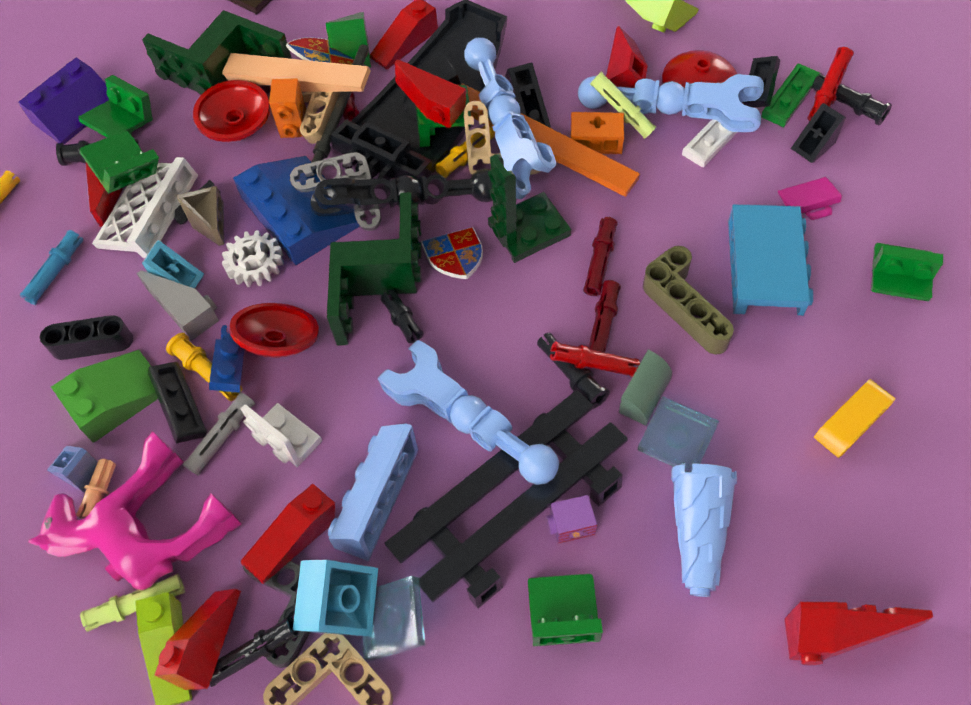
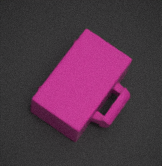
[778,177,842,220]

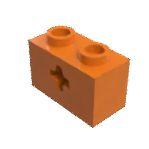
[269,78,307,138]
[570,112,624,154]

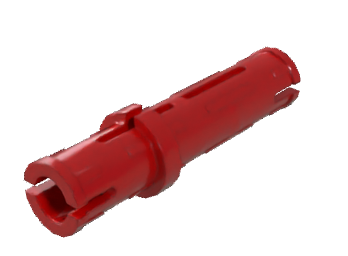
[807,47,854,121]
[550,341,640,377]

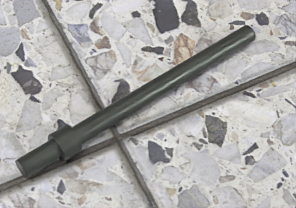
[311,44,369,174]

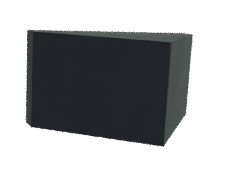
[790,103,846,163]

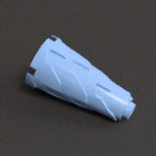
[671,464,737,597]

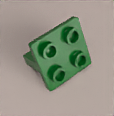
[871,243,943,301]

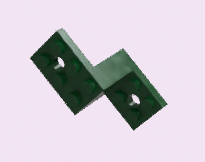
[142,10,292,95]
[326,192,422,345]

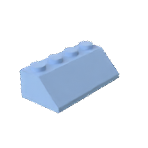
[328,424,418,561]

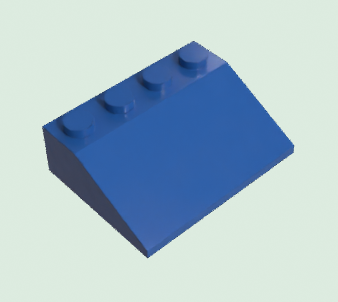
[233,156,360,266]

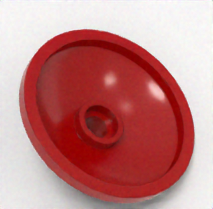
[662,50,737,88]
[193,80,270,142]
[230,303,319,358]

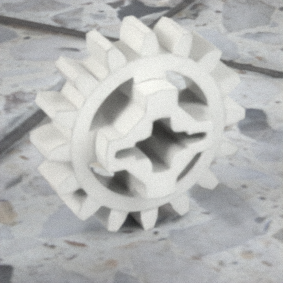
[222,230,284,287]

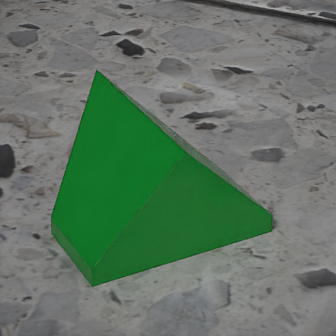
[325,12,371,68]

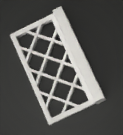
[92,157,198,258]

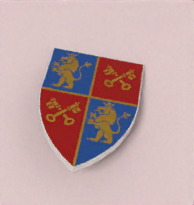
[286,37,354,65]
[421,227,483,279]

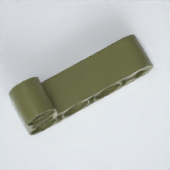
[643,246,734,355]

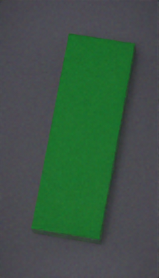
[761,63,820,128]

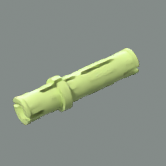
[590,71,656,139]
[80,574,185,632]

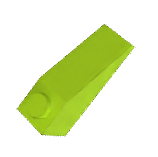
[135,592,192,705]

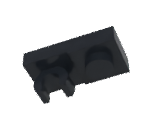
[742,56,780,107]

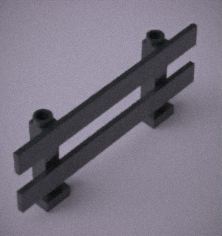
[384,390,628,609]

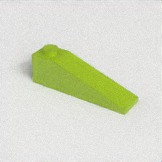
[625,0,699,33]

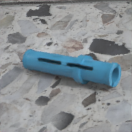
[19,230,84,305]

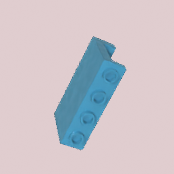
[728,204,813,316]

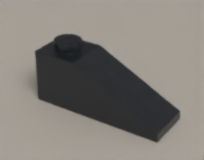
[505,62,551,128]

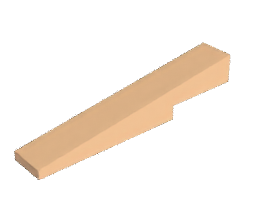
[222,53,371,92]

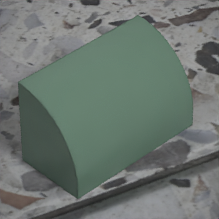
[619,349,672,426]

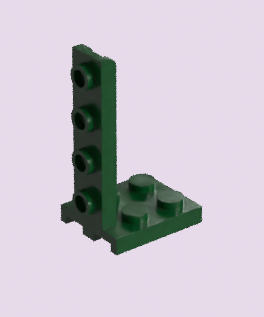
[488,154,571,263]

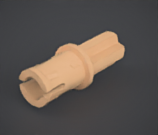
[76,459,116,519]

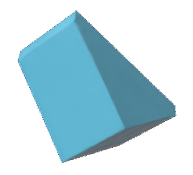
[142,240,204,288]

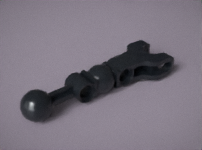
[310,168,492,217]

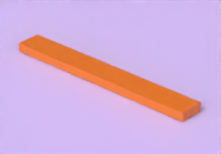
[461,83,640,197]

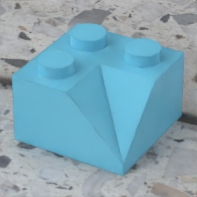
[293,560,378,637]

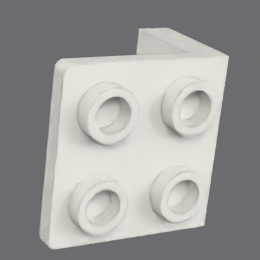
[240,403,322,467]

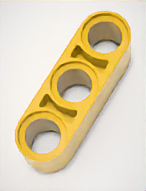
[813,379,896,458]

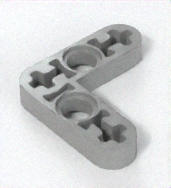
[290,152,381,231]

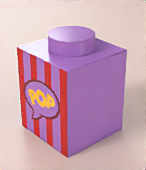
[546,495,597,543]

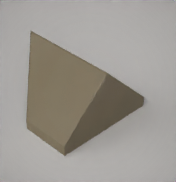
[176,186,224,246]

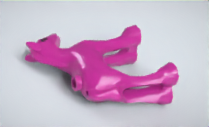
[28,431,242,590]

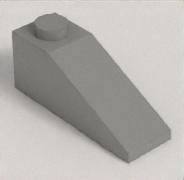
[136,270,219,341]

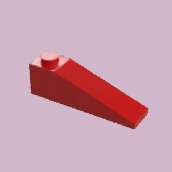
[784,602,933,665]

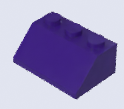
[18,57,109,144]

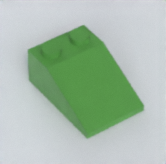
[51,350,158,443]

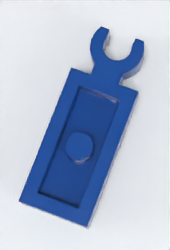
[209,325,245,393]

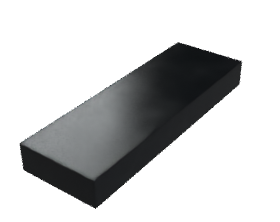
[148,361,207,444]

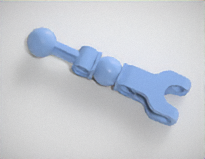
[464,38,556,199]
[578,74,764,132]
[377,340,559,485]

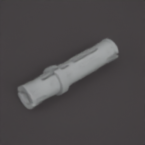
[183,392,255,476]

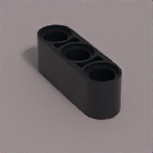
[39,315,133,360]

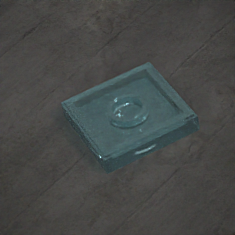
[637,397,719,472]
[362,576,425,660]

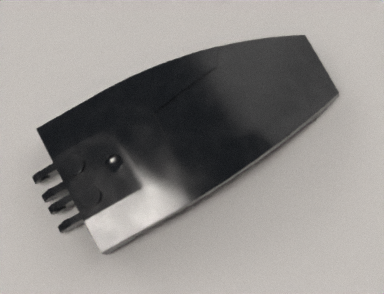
[330,0,507,180]

